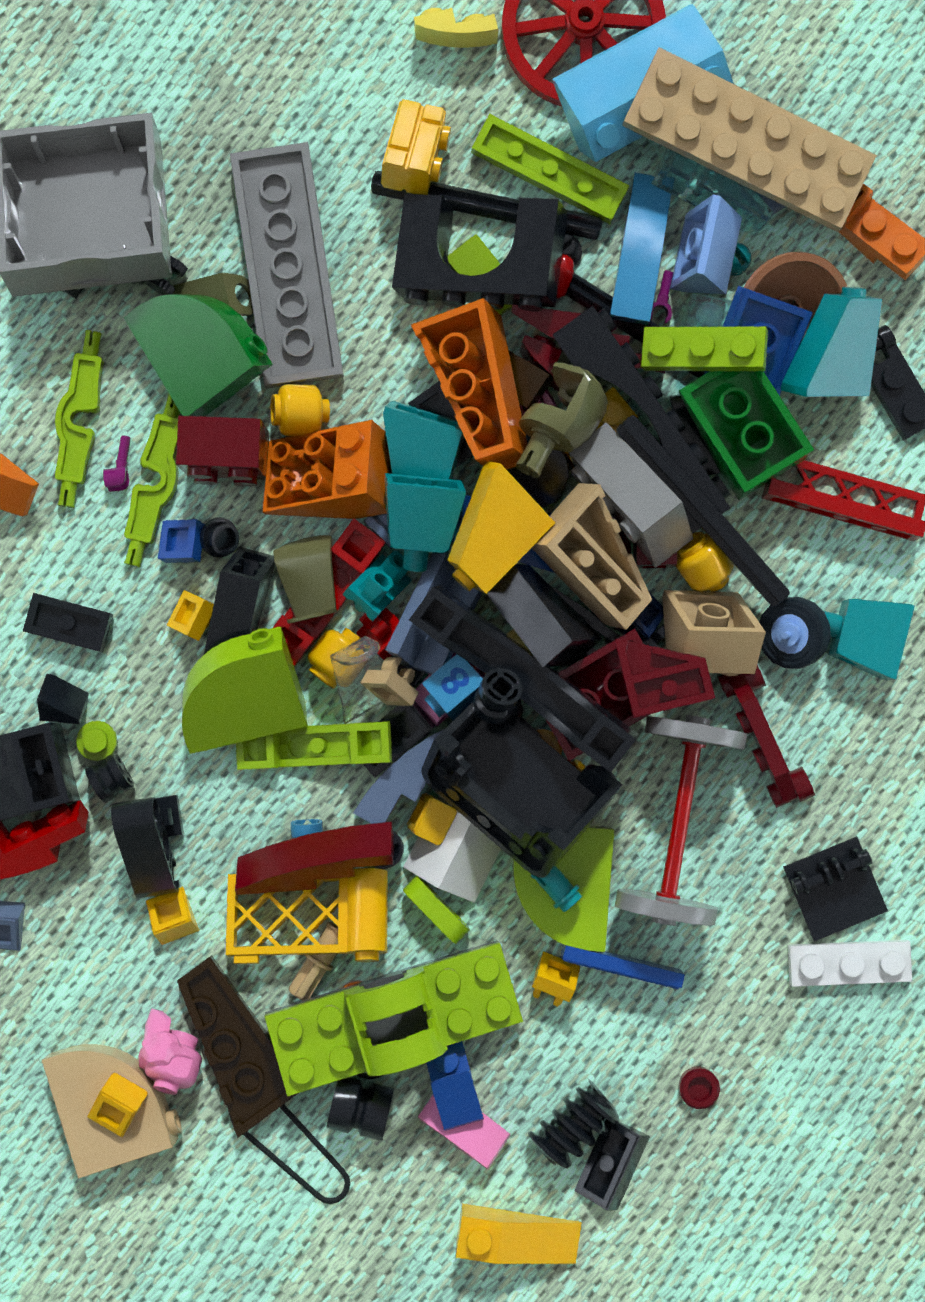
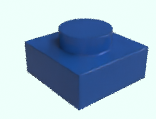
[158,519,205,563]

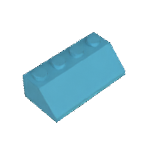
[552,4,734,162]

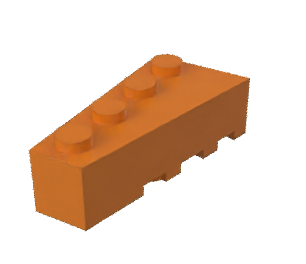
[411,298,527,470]

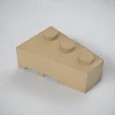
[532,483,652,630]

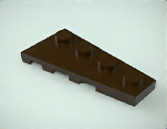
[177,955,298,1138]

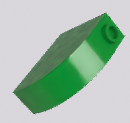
[123,294,273,417]

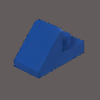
[426,1041,484,1131]

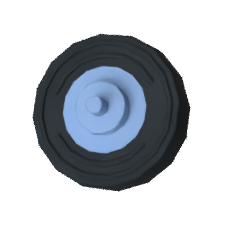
[759,597,831,669]

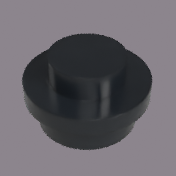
[200,517,239,558]

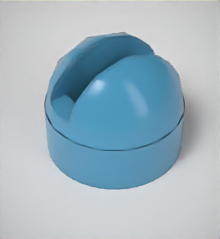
[290,819,323,839]

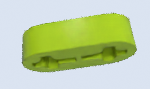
[403,875,470,944]

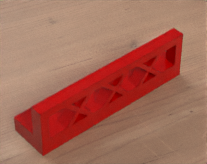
[762,460,925,541]

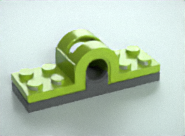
[264,940,523,1097]

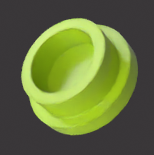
[76,721,117,761]

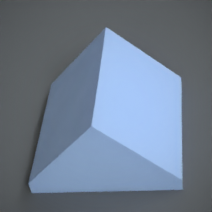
[670,194,742,294]

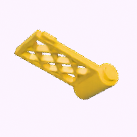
[225,868,388,964]

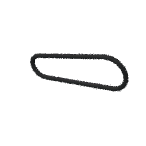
[228,1104,350,1204]

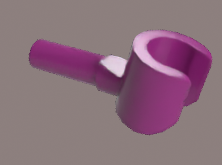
[650,270,673,325]
[103,435,131,492]

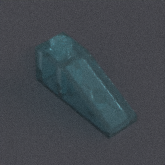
[651,148,773,236]

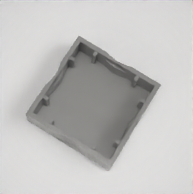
[0,112,172,297]

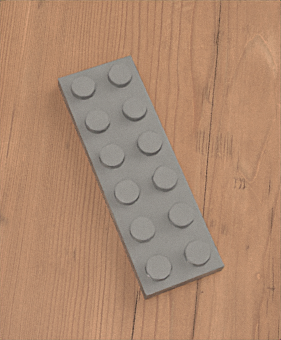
[230,142,344,389]

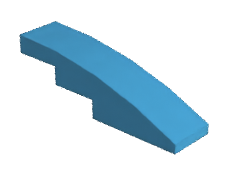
[609,172,673,326]

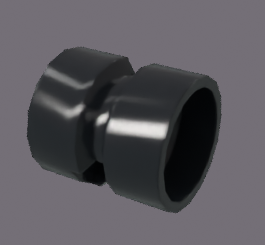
[326,1077,394,1141]

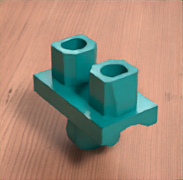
[342,550,412,621]

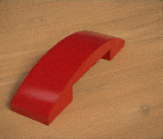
[273,518,386,667]

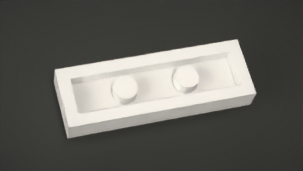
[788,940,912,987]

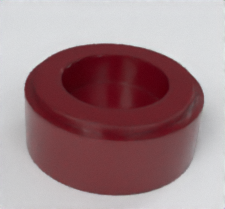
[678,1066,720,1109]

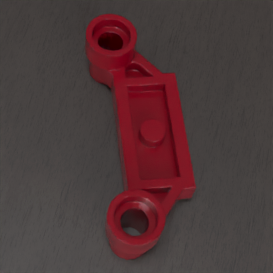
[717,665,815,808]

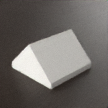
[403,795,501,903]

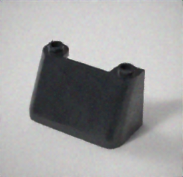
[421,699,623,878]

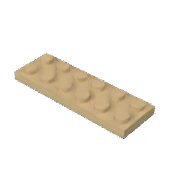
[622,47,877,232]

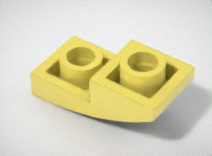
[414,8,498,48]

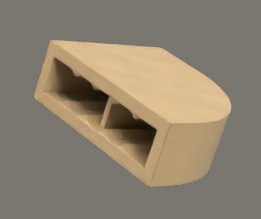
[42,1044,182,1179]

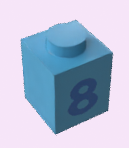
[422,654,483,721]

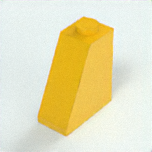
[447,461,555,594]

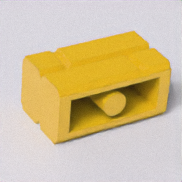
[381,99,451,195]

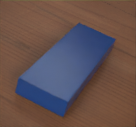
[560,944,685,989]

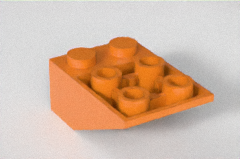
[262,420,392,519]

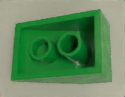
[679,371,814,500]

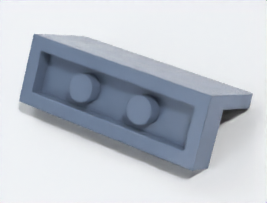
[385,548,482,675]

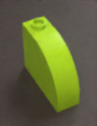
[182,626,308,754]
[513,826,614,952]

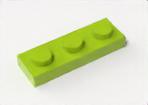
[641,326,768,371]

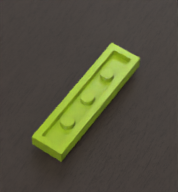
[471,114,630,224]

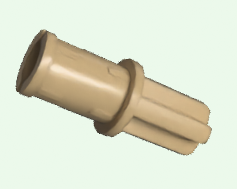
[288,921,338,1000]

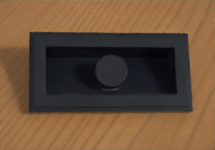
[574,1120,650,1211]

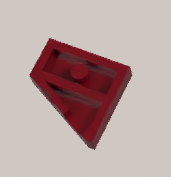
[615,639,715,718]

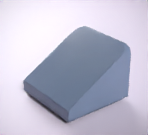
[0,901,25,951]

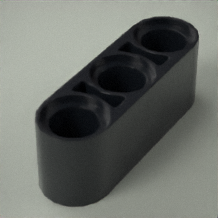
[111,797,179,898]

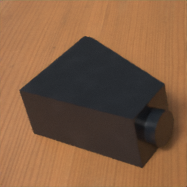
[204,547,275,654]
[487,564,602,667]

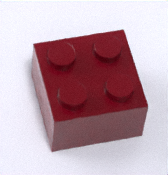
[176,416,269,486]

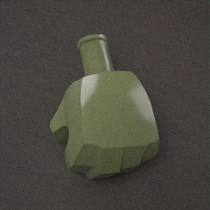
[516,362,608,478]

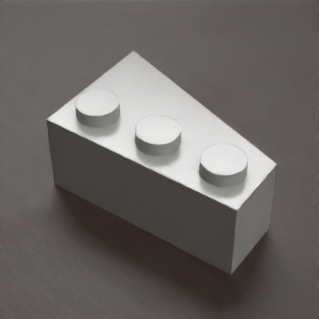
[568,422,693,568]

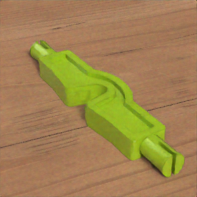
[55,330,104,508]
[124,393,180,567]

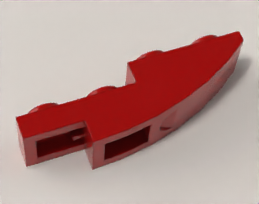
[0,800,89,880]

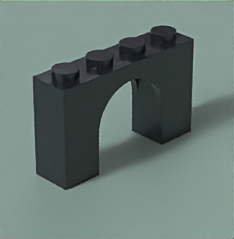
[392,194,568,312]

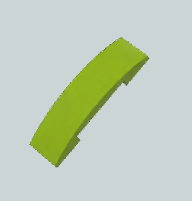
[236,721,392,770]

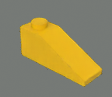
[456,1203,582,1264]

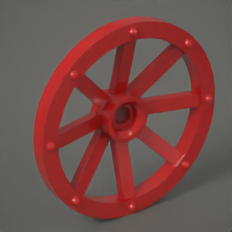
[502,0,666,107]

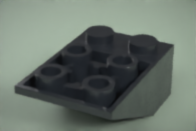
[0,722,80,821]

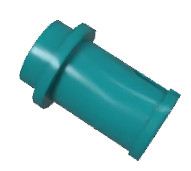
[530,866,582,912]

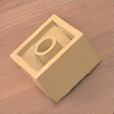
[662,590,766,676]

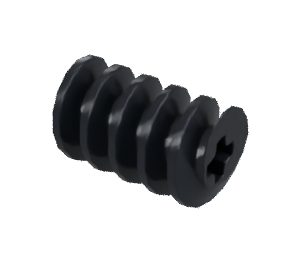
[528,1079,620,1168]

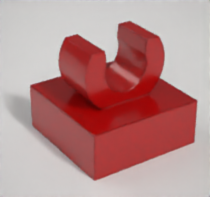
[356,608,399,660]

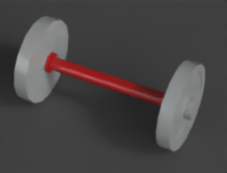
[615,715,747,926]

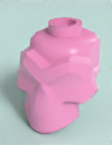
[138,1009,202,1095]

